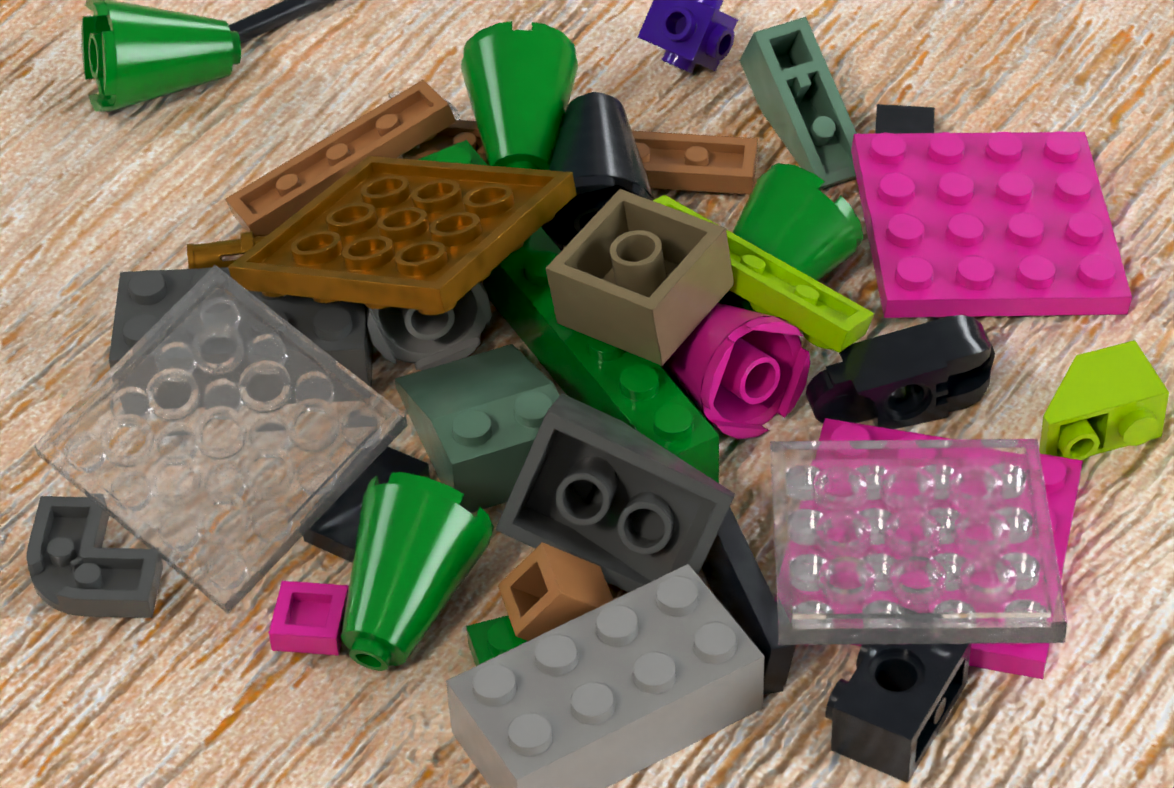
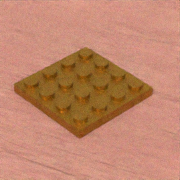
[228,156,577,315]

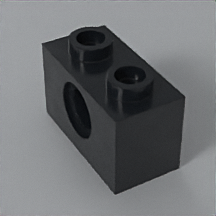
[825,609,972,783]

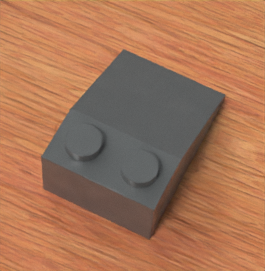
[495,393,735,592]

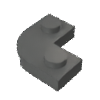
[27,496,163,618]

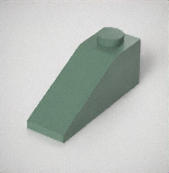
[739,17,857,190]

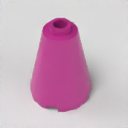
[664,303,810,439]

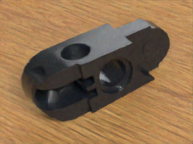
[806,315,995,429]

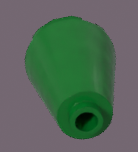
[82,0,241,112]
[461,22,578,170]
[718,163,864,312]
[341,472,494,671]

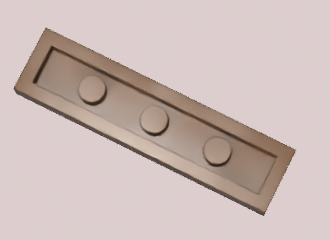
[225,80,456,237]

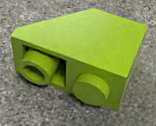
[1039,340,1169,460]

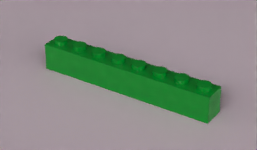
[418,140,719,483]

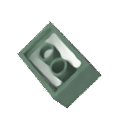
[395,344,560,513]

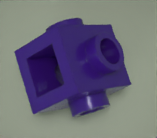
[638,0,738,73]

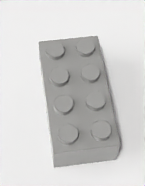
[446,564,764,788]

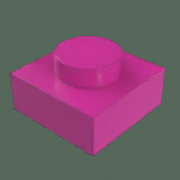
[268,581,349,656]

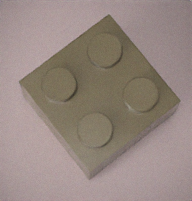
[546,189,734,366]

